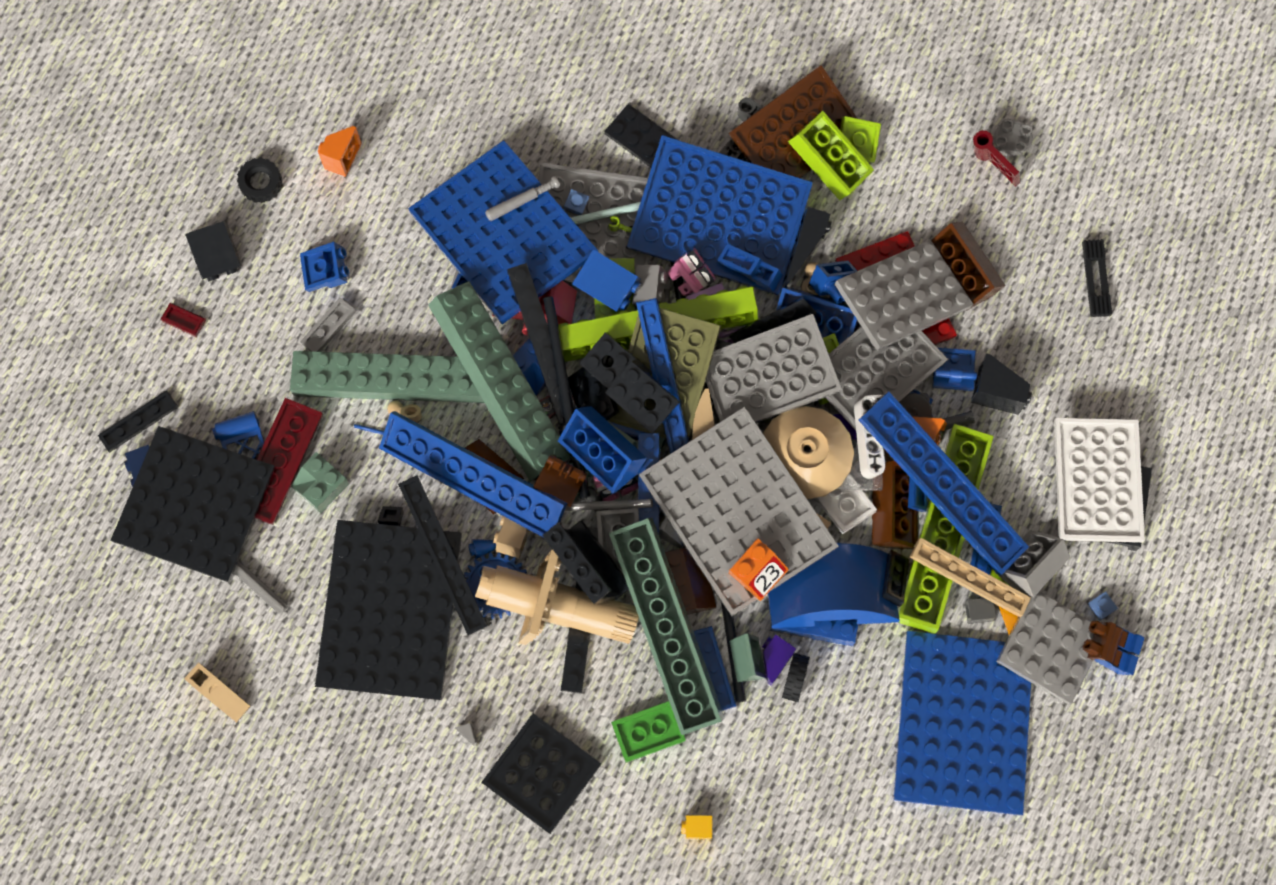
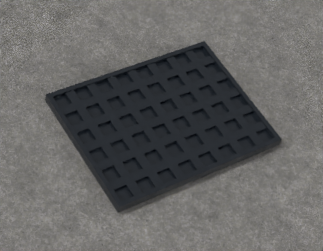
[315,520,462,700]

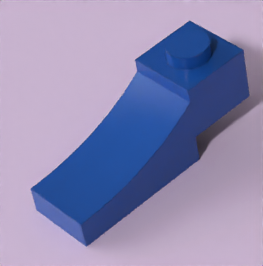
[717,243,783,292]

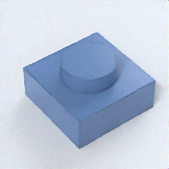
[563,189,589,215]
[1088,591,1118,621]

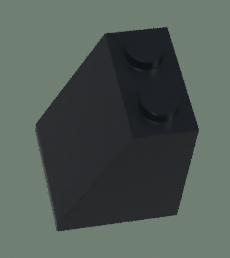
[185,221,242,282]
[971,353,1032,415]

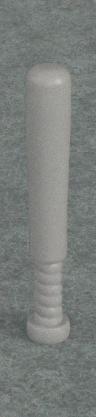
[485,176,560,221]

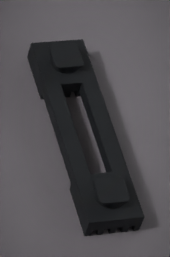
[1082,239,1112,317]

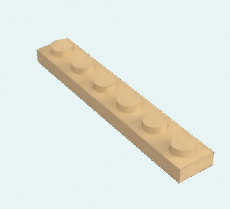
[910,538,1031,617]

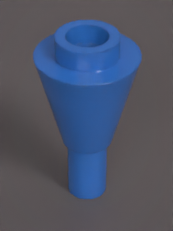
[468,539,496,559]

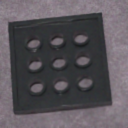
[481,713,602,835]

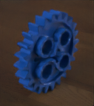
[464,552,527,619]

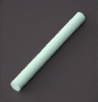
[570,202,641,224]

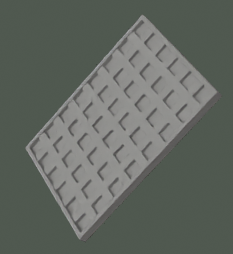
[639,407,838,616]

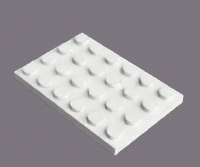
[1054,418,1145,542]

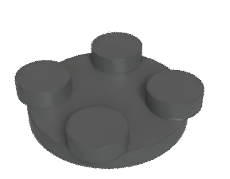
[899,393,933,418]

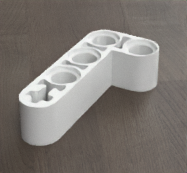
[854,395,897,479]

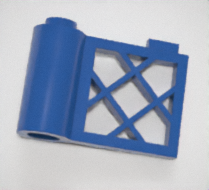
[212,411,265,459]

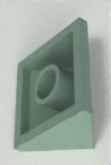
[730,633,767,682]

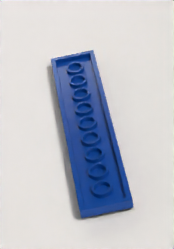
[858,392,1029,576]
[379,411,567,538]

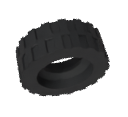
[237,157,283,203]
[782,653,810,702]

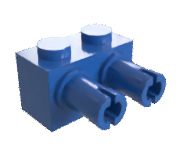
[809,261,857,304]

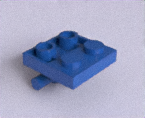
[932,347,977,391]

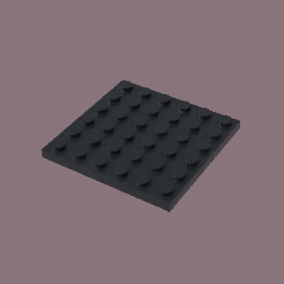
[110,426,275,583]

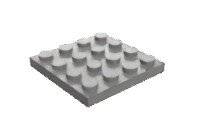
[996,591,1094,705]

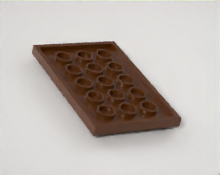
[729,65,858,178]

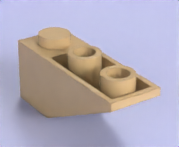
[184,662,251,723]

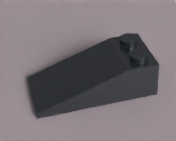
[780,207,832,291]

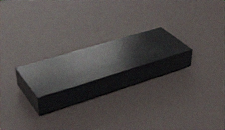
[882,550,909,607]

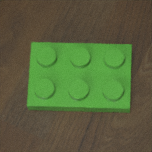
[611,701,686,763]

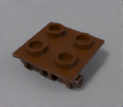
[533,455,587,507]

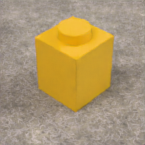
[681,815,712,839]

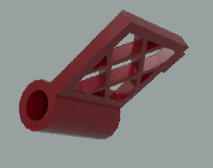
[973,130,1020,187]

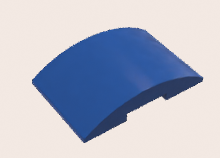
[768,543,900,628]

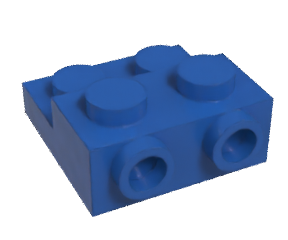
[300,242,350,292]

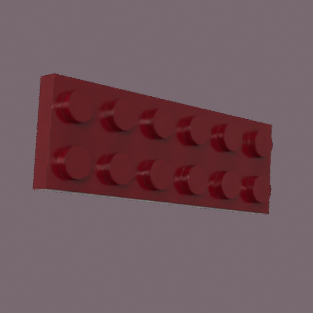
[256,398,323,525]

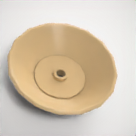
[763,406,854,499]

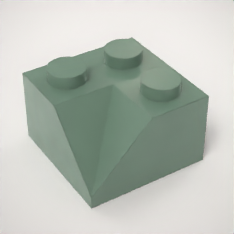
[291,452,349,513]

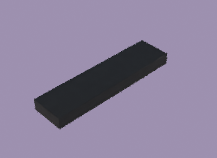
[97,390,179,453]

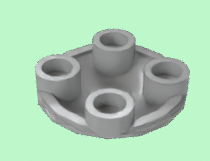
[994,119,1033,155]

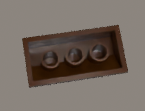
[931,221,1006,311]
[872,460,918,549]

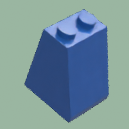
[572,249,641,312]

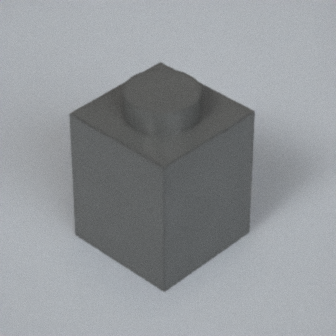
[965,598,998,624]

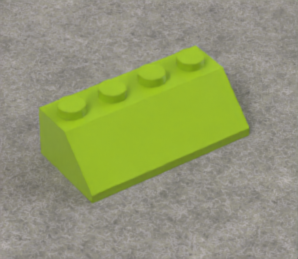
[788,111,874,201]

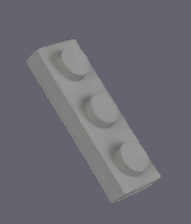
[300,298,356,352]

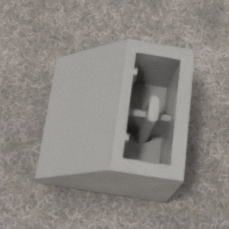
[632,265,674,307]

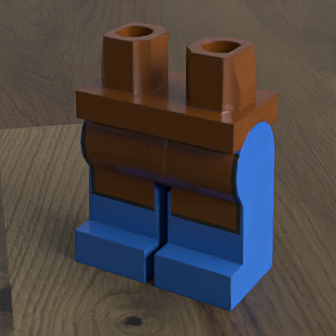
[1082,621,1145,675]

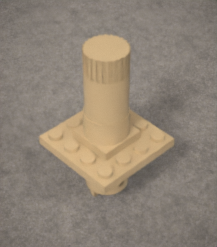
[475,550,639,645]

